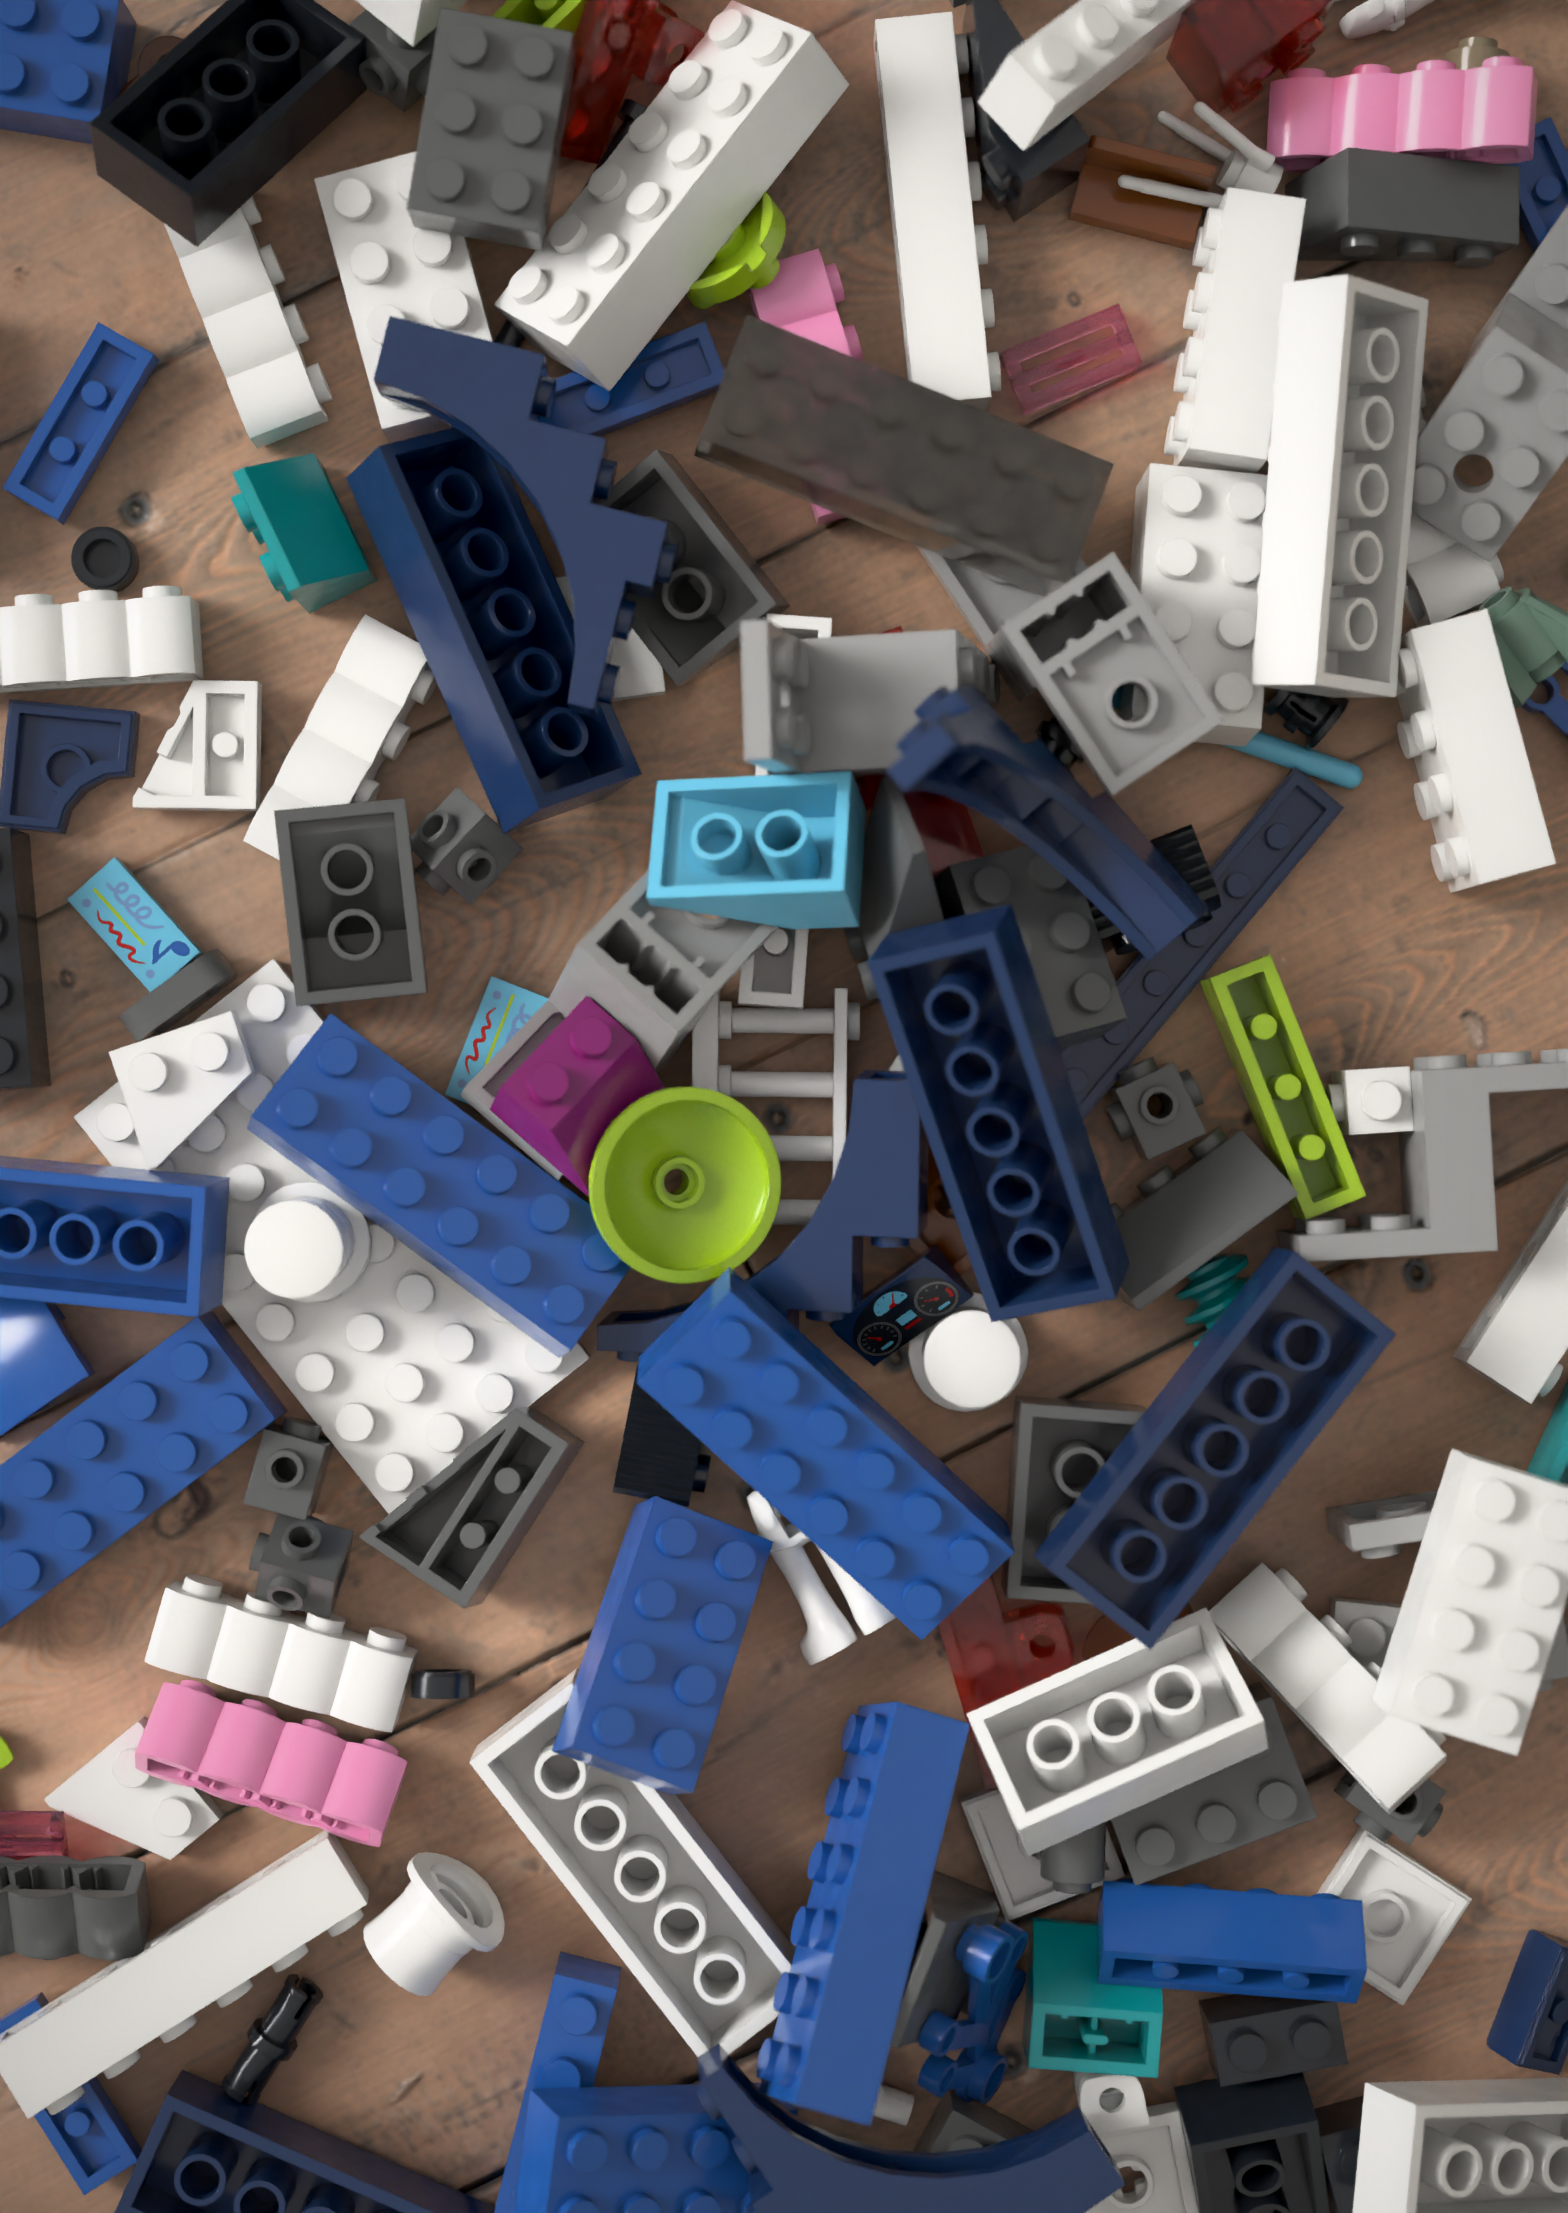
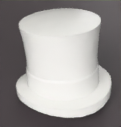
[244,1181,372,1303]
[908,1292,1028,1412]
[363,1852,505,1996]

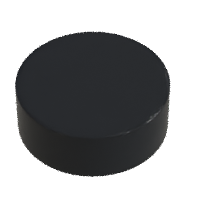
[71,526,139,592]
[411,1669,475,1699]

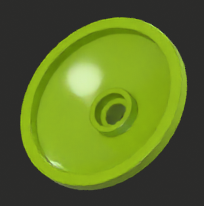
[589,1086,781,1284]

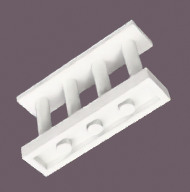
[692,988,860,1225]

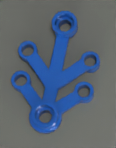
[917,1921,1029,2104]

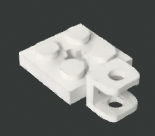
[1073,2072,1199,2213]

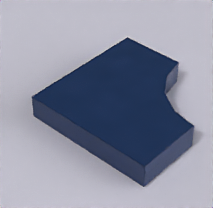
[0,700,140,834]

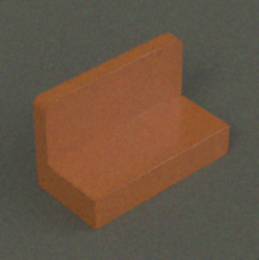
[1068,135,1216,251]

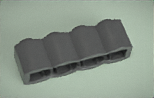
[0,1855,152,1961]

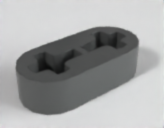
[119,949,237,1042]

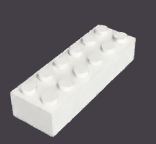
[494,0,850,391]
[1252,275,1429,698]
[469,1668,795,2057]

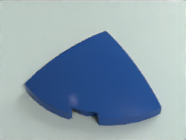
[0,1297,95,1437]

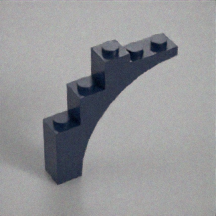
[373,316,678,719]
[886,684,1209,961]
[597,1070,929,1362]
[695,2043,1126,2213]

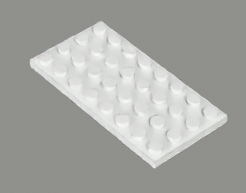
[74,959,591,1514]

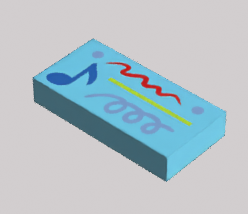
[67,857,203,992]
[445,976,549,1104]

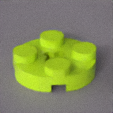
[685,192,786,309]

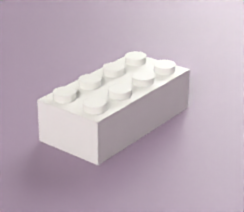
[314,151,494,443]
[1164,187,1306,474]
[1119,463,1268,747]
[1396,609,1556,893]
[1372,1448,1568,1756]
[967,1607,1268,1856]
[1353,2077,1568,2213]

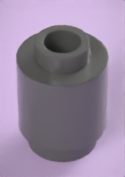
[1040,1822,1106,1894]

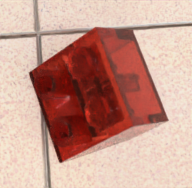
[1166,0,1334,114]

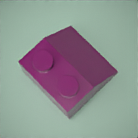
[490,995,665,1196]

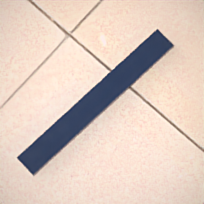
[1059,767,1344,1121]

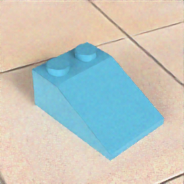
[646,771,866,929]

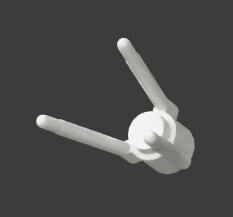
[1118,101,1284,208]

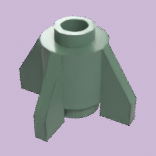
[1479,586,1568,708]

